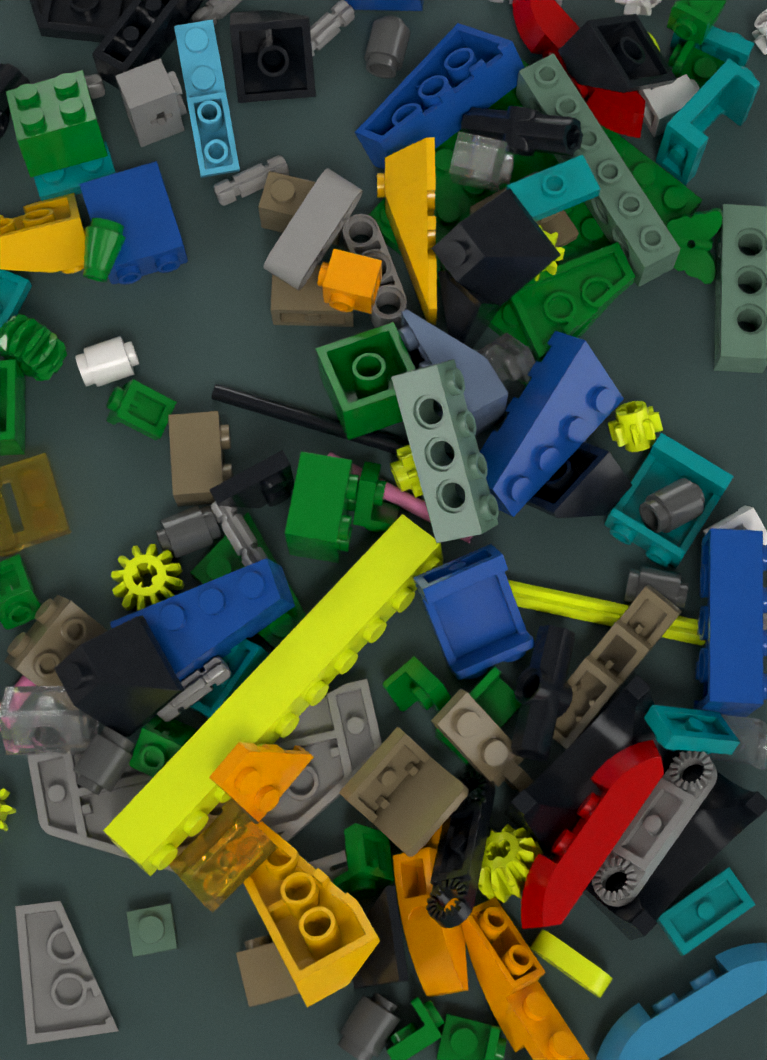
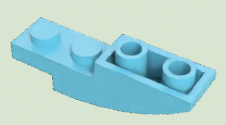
[174,19,240,178]

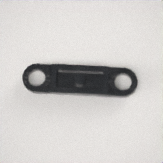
[426,770,496,928]

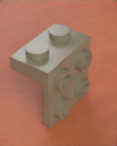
[4,595,108,717]
[339,727,468,857]

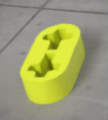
[530,929,613,998]

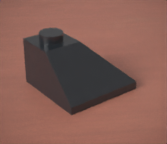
[230,10,316,103]
[558,14,677,93]
[431,188,561,306]
[526,442,633,518]
[54,615,184,737]
[352,886,409,989]

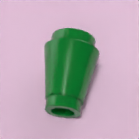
[83,218,126,282]

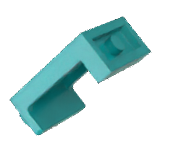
[655,58,760,186]
[604,433,734,569]

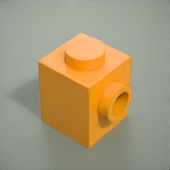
[317,249,382,314]

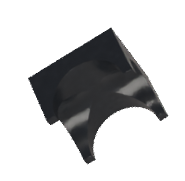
[504,675,767,941]

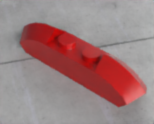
[513,0,646,138]
[521,740,664,929]

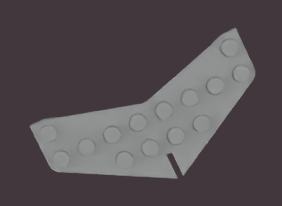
[27,679,382,889]

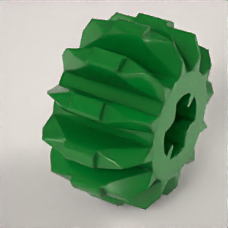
[0,314,67,381]

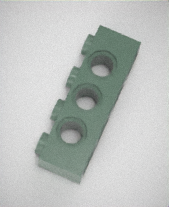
[714,204,767,373]
[391,359,499,543]

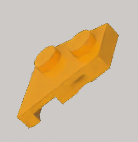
[209,742,314,822]

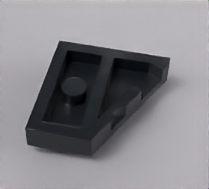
[209,450,294,508]

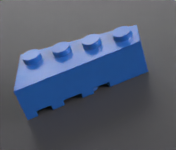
[355,23,525,170]
[480,331,624,517]
[693,528,767,718]
[110,558,295,682]

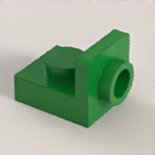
[667,0,726,45]
[668,40,725,88]
[106,379,177,441]
[353,461,400,532]
[0,554,41,630]
[382,656,451,712]
[129,715,198,777]
[333,823,394,899]
[386,997,444,1060]
[436,1014,507,1060]

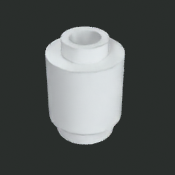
[75,336,140,387]

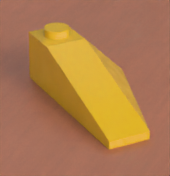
[377,137,437,325]
[0,193,85,274]
[223,821,380,1008]

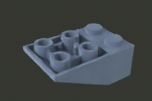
[398,309,508,436]

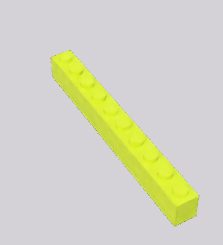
[103,514,443,877]

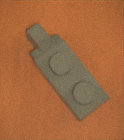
[431,689,534,793]

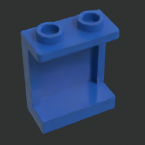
[79,161,188,285]
[413,544,535,680]

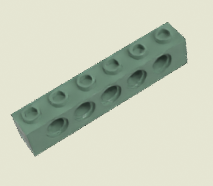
[516,53,680,287]

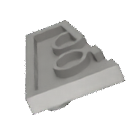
[15,901,119,1045]

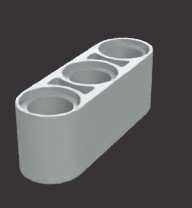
[263,168,363,291]
[343,214,407,330]

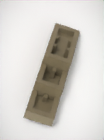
[553,584,682,749]

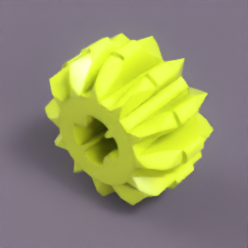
[111,544,184,611]
[478,824,543,903]

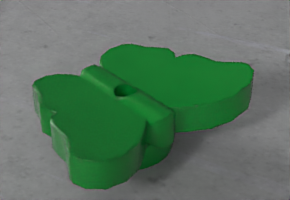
[666,208,723,284]

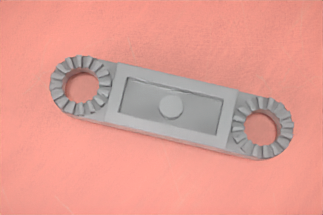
[592,751,717,907]

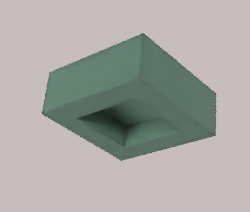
[127,904,179,957]

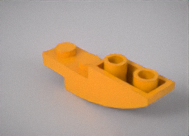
[393,824,468,997]
[461,897,589,1060]

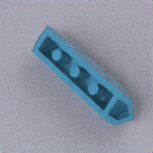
[596,943,767,1060]

